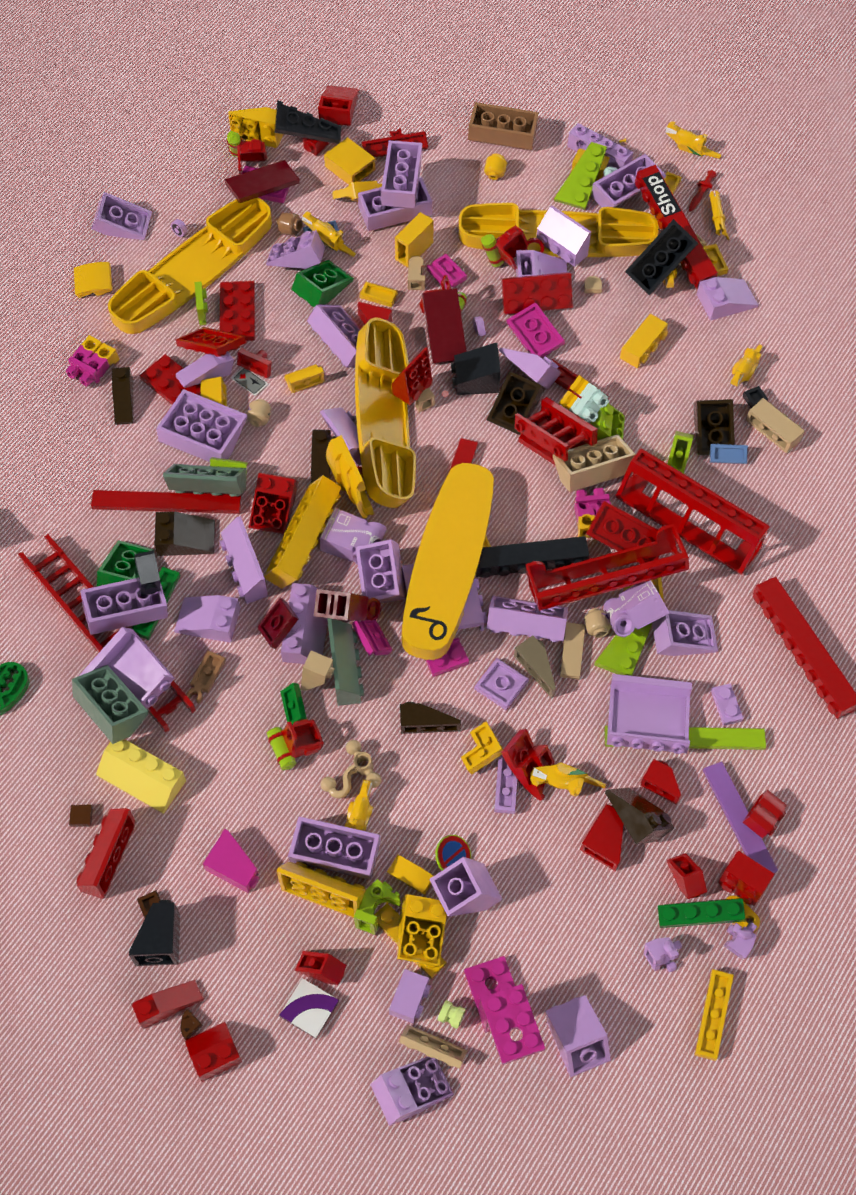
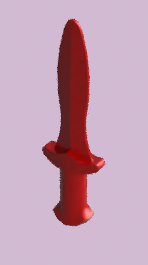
[689,170,717,212]

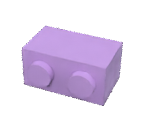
[389,969,431,1024]

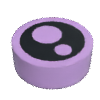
[171,219,187,237]

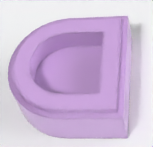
[473,316,486,336]

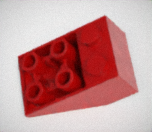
[318,85,359,126]
[391,347,433,405]
[248,473,299,534]

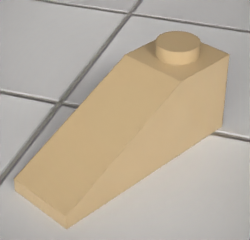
[300,651,335,691]

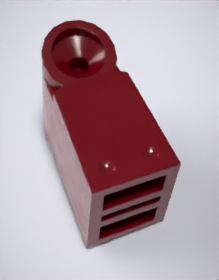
[314,589,381,621]

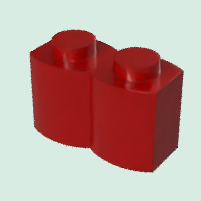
[743,789,787,838]

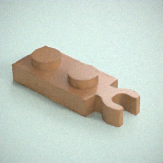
[187,651,226,704]

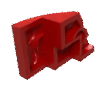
[501,729,555,800]

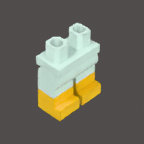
[559,375,609,423]

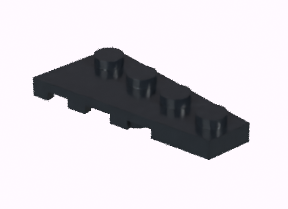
[274,100,341,144]

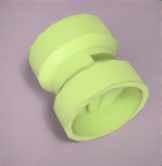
[437,1000,466,1029]

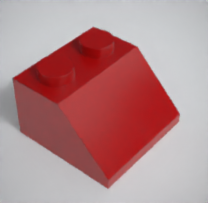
[185,1022,242,1082]

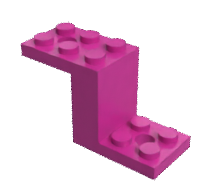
[464,956,545,1065]

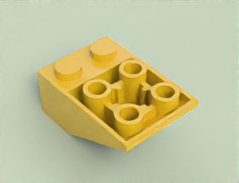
[228,107,284,148]
[397,894,447,966]

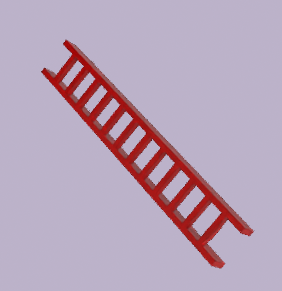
[18,534,196,733]

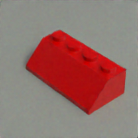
[76,808,136,899]

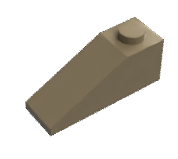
[514,635,556,698]

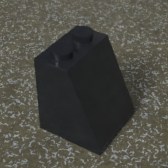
[451,343,500,395]
[129,900,180,966]

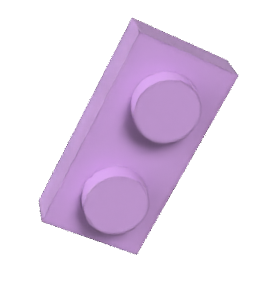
[711,683,743,726]

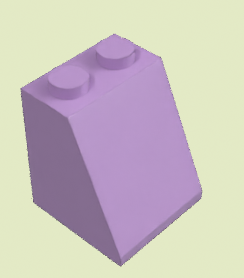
[430,857,503,917]
[545,995,611,1077]

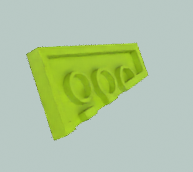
[554,142,607,210]
[594,623,652,676]

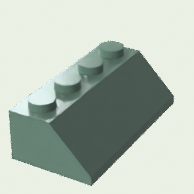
[163,464,246,497]
[327,618,364,706]
[72,665,148,744]

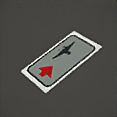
[231,367,268,396]

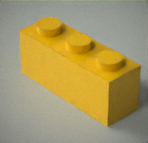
[620,314,668,368]

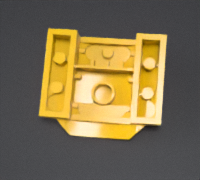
[326,435,375,519]

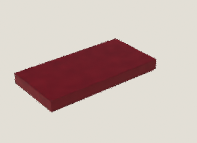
[225,160,300,203]
[422,288,467,364]

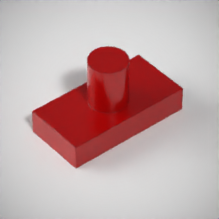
[237,348,272,378]

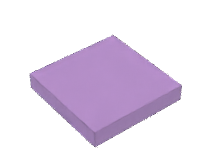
[474,658,529,710]

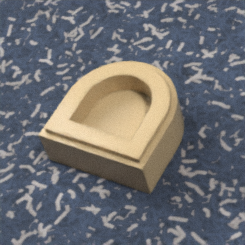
[584,276,602,293]

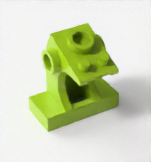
[354,879,401,935]

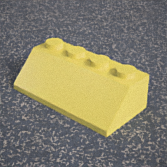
[96,739,186,814]

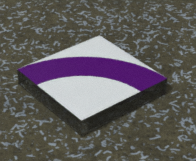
[279,978,339,1039]

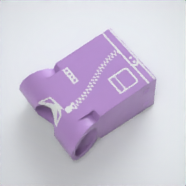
[320,508,387,565]
[603,580,670,637]

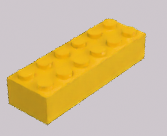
[264,475,342,589]

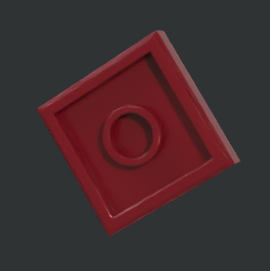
[258,598,299,650]

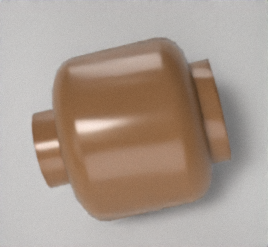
[277,212,303,236]

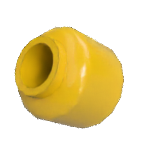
[484,153,507,180]

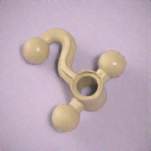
[320,740,382,799]

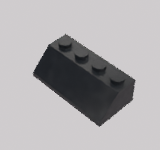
[625,219,699,295]

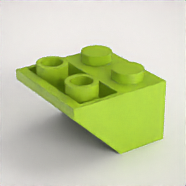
[590,403,625,441]

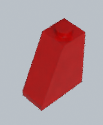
[580,803,623,871]

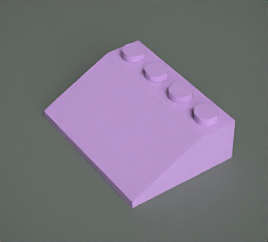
[156,389,248,462]

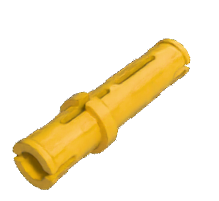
[709,191,727,236]

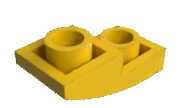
[387,854,434,895]

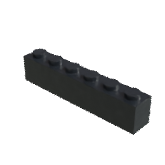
[476,536,589,578]

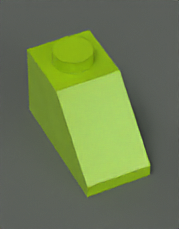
[667,431,694,474]

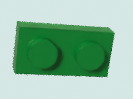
[280,683,307,725]

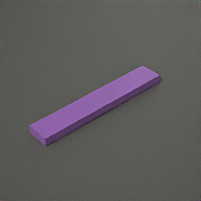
[703,761,778,873]

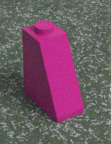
[203,829,259,893]

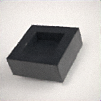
[743,386,768,408]

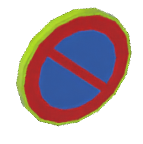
[435,835,471,870]

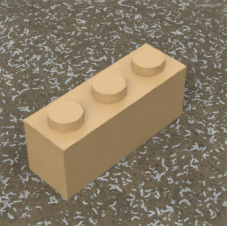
[746,398,805,453]

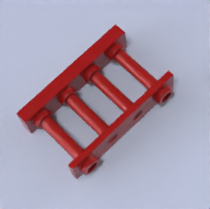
[515,397,598,462]

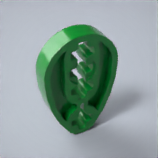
[0,662,30,716]

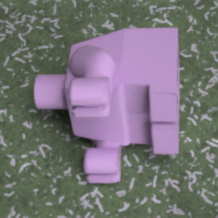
[724,922,757,959]
[644,937,682,972]

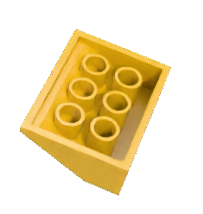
[277,861,366,918]

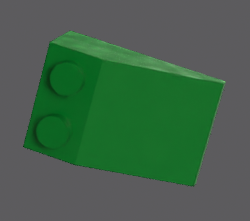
[291,260,354,307]
[97,540,154,586]

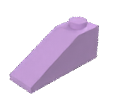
[176,351,234,388]

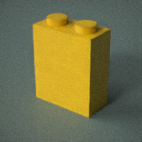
[324,137,376,185]
[395,212,434,267]

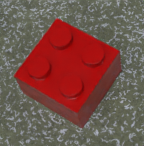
[718,850,775,906]

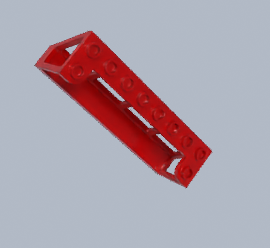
[616,448,770,575]
[525,524,689,611]

